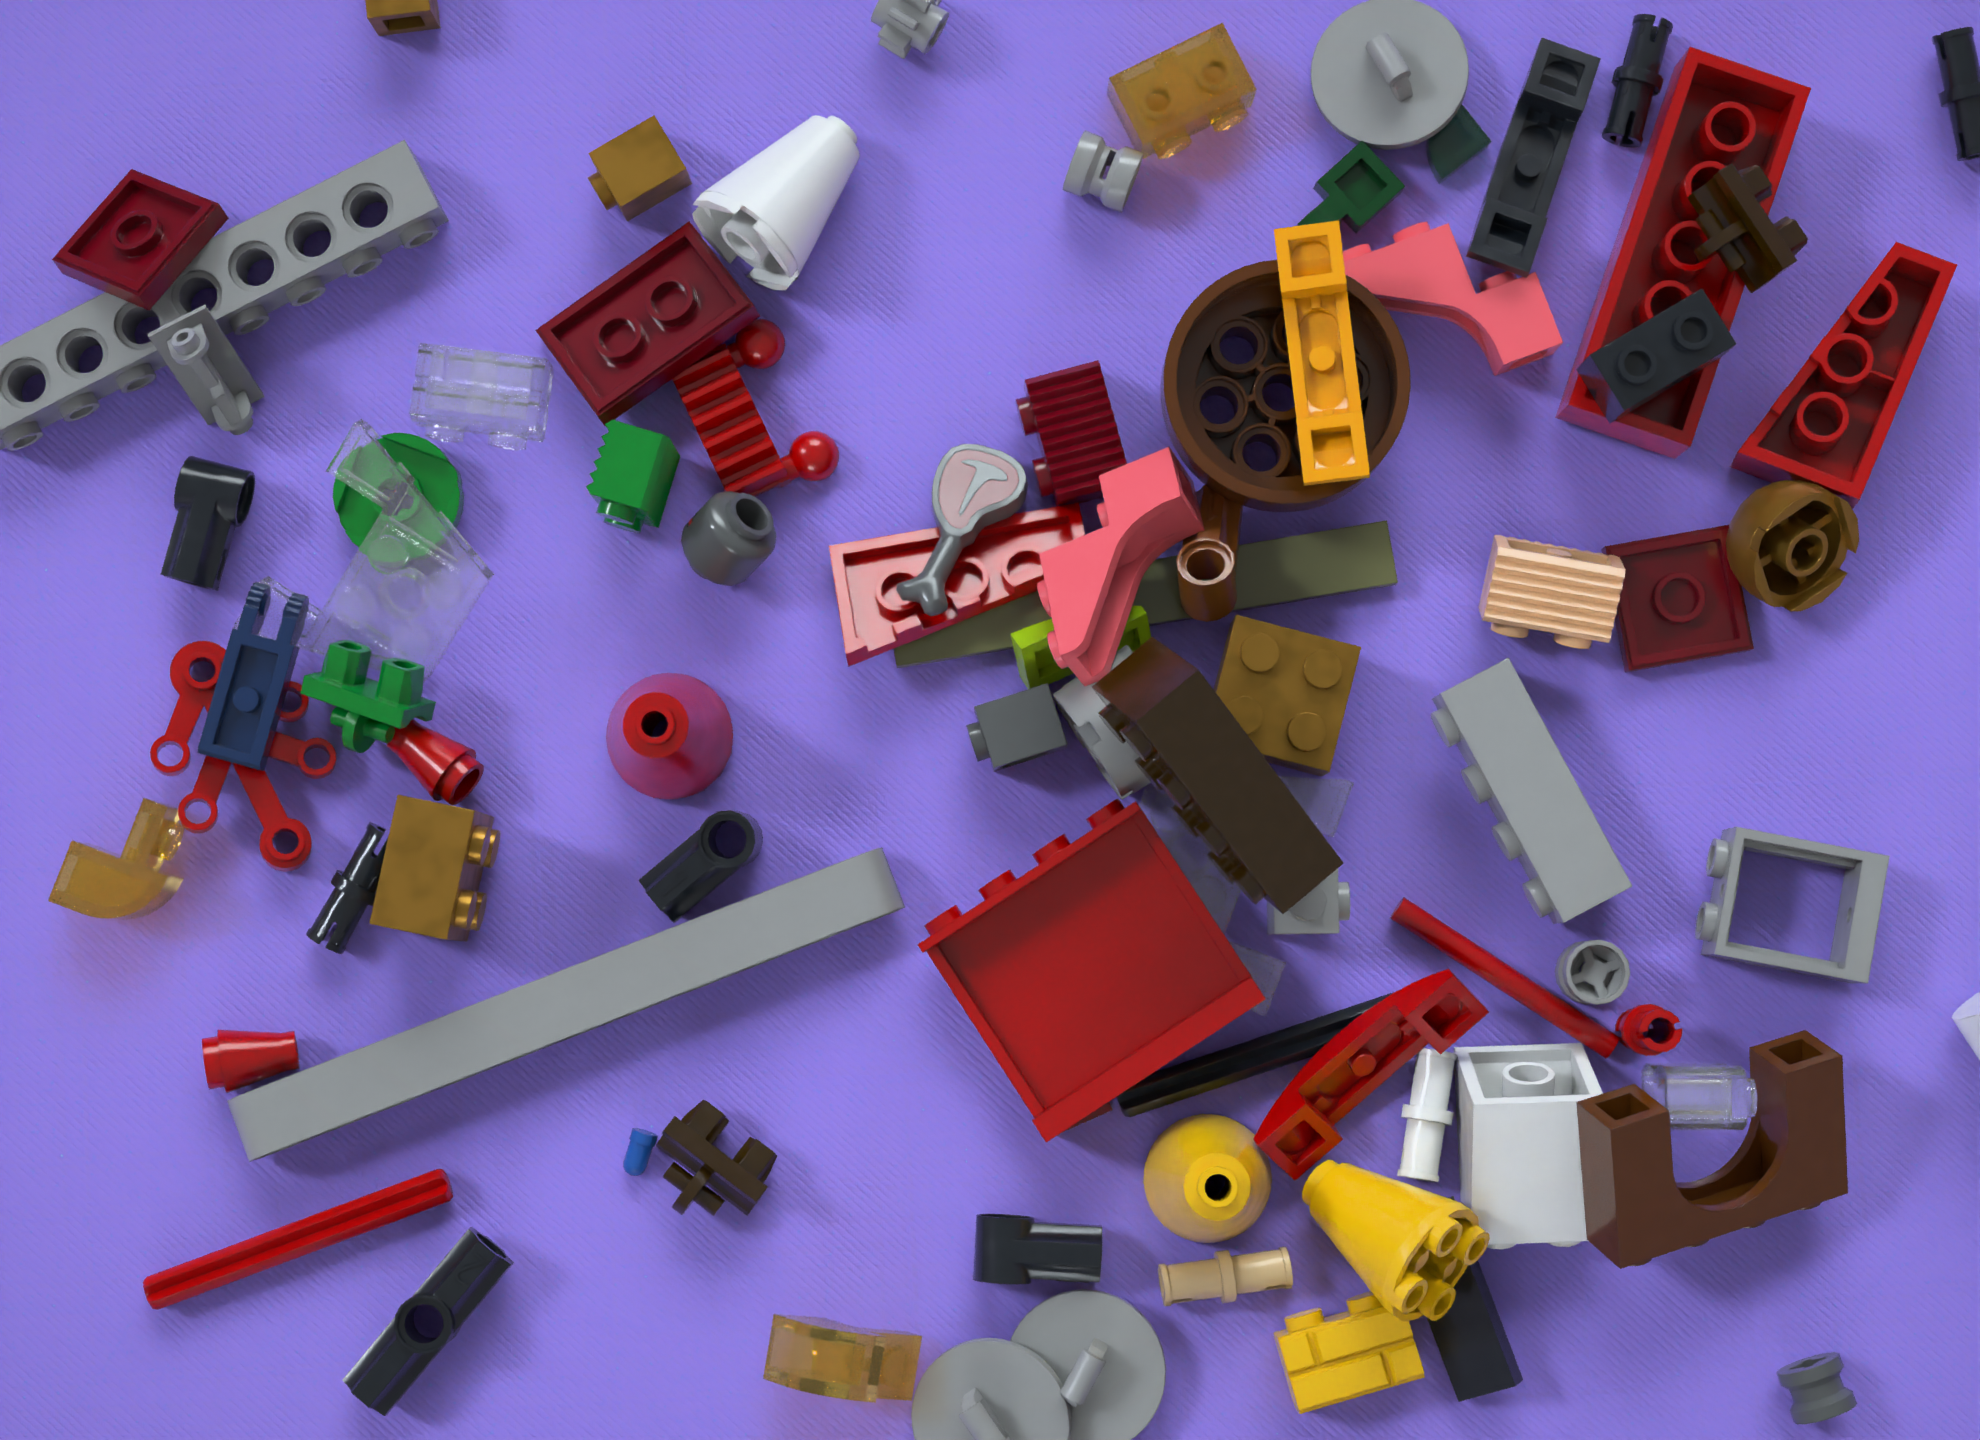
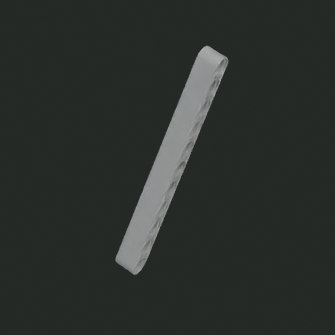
[227,847,905,1162]

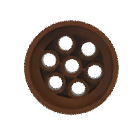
[1160,260,1411,512]

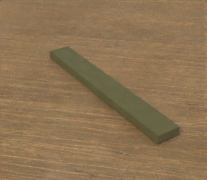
[894,520,1398,668]

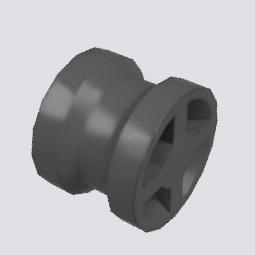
[1776,1352,1857,1424]

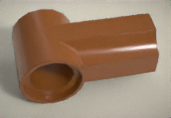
[1176,485,1243,622]

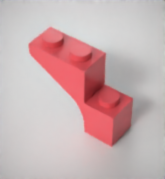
[1343,222,1563,376]
[1037,447,1204,687]

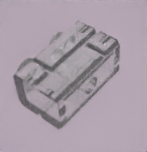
[409,343,554,450]

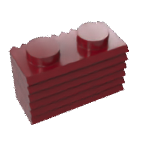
[1015,360,1127,507]

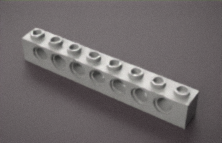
[0,140,449,451]

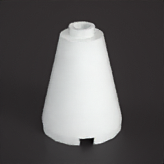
[692,115,860,291]

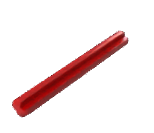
[143,1169,453,1310]

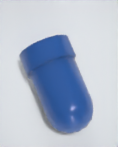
[623,1128,658,1176]

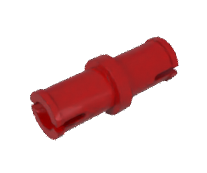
[1615,1004,1682,1056]

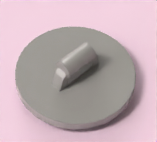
[1311,0,1469,150]
[1010,1289,1166,1440]
[911,1338,1072,1440]

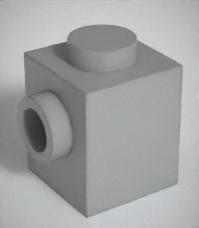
[1267,869,1350,935]

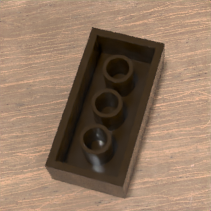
[1092,637,1344,914]

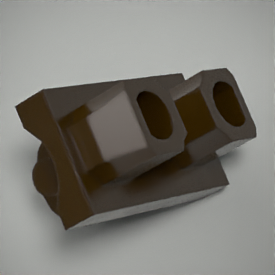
[1687,163,1808,293]
[656,1100,777,1216]

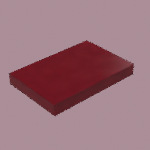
[535,221,760,426]

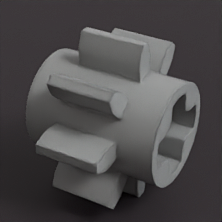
[871,0,949,59]

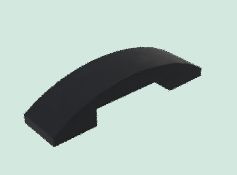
[1466,38,1601,278]

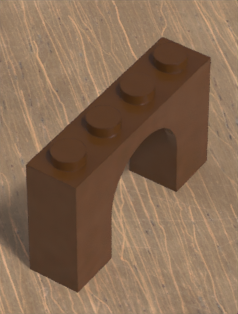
[1576,1030,1848,1269]

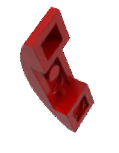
[1253,969,1489,1181]

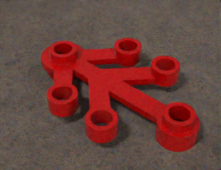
[150,641,336,872]

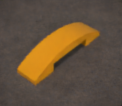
[1274,220,1370,486]

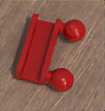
[672,319,839,497]

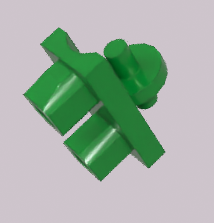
[300,640,436,753]

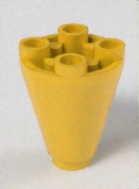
[1302,1160,1490,1321]

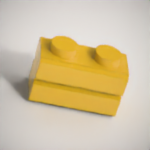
[1273,1291,1425,1414]

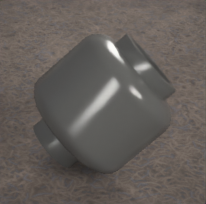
[681,491,776,586]

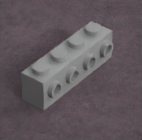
[1431,657,1632,924]

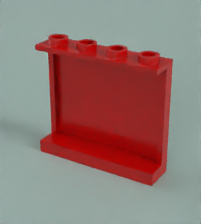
[917,798,1266,1142]

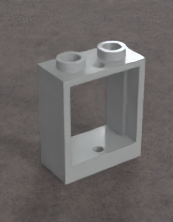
[1695,827,1890,983]

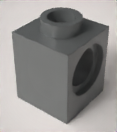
[966,683,1067,772]

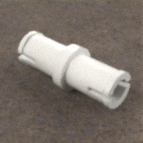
[1397,1048,1457,1182]

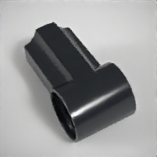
[160,456,255,591]
[639,810,763,923]
[973,1214,1102,1284]

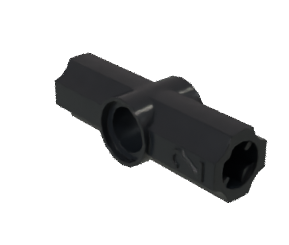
[342,1227,514,1416]

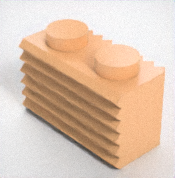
[1478,535,1626,649]

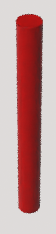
[1390,897,1620,1059]

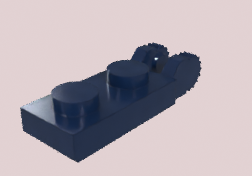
[197,582,309,771]

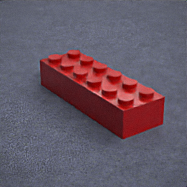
[1555,47,1811,459]

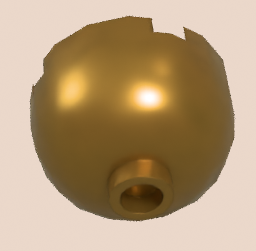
[1726,480,1859,612]

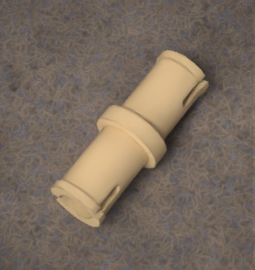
[1158,1247,1293,1306]

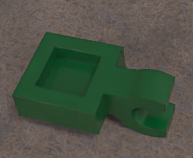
[1297,141,1405,233]

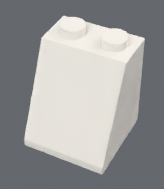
[1454,1043,1603,1249]

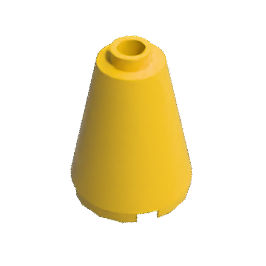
[1143,1114,1272,1243]

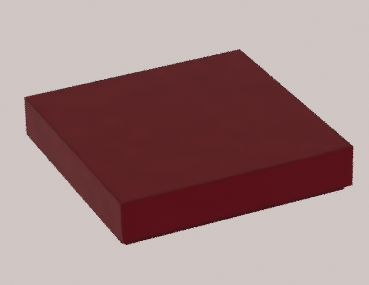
[52,169,229,310]
[1601,525,1754,673]

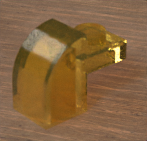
[48,798,184,920]
[763,1314,922,1403]

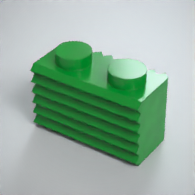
[586,420,680,533]

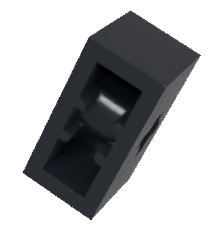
[1576,288,1736,424]

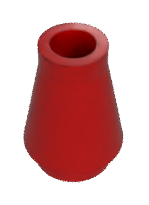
[387,719,484,805]
[202,1030,300,1093]

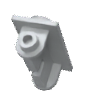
[148,305,264,435]

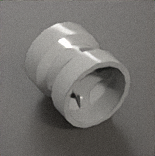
[1063,130,1144,212]
[1555,940,1630,1005]

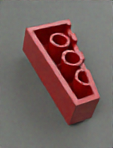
[1730,242,1957,510]

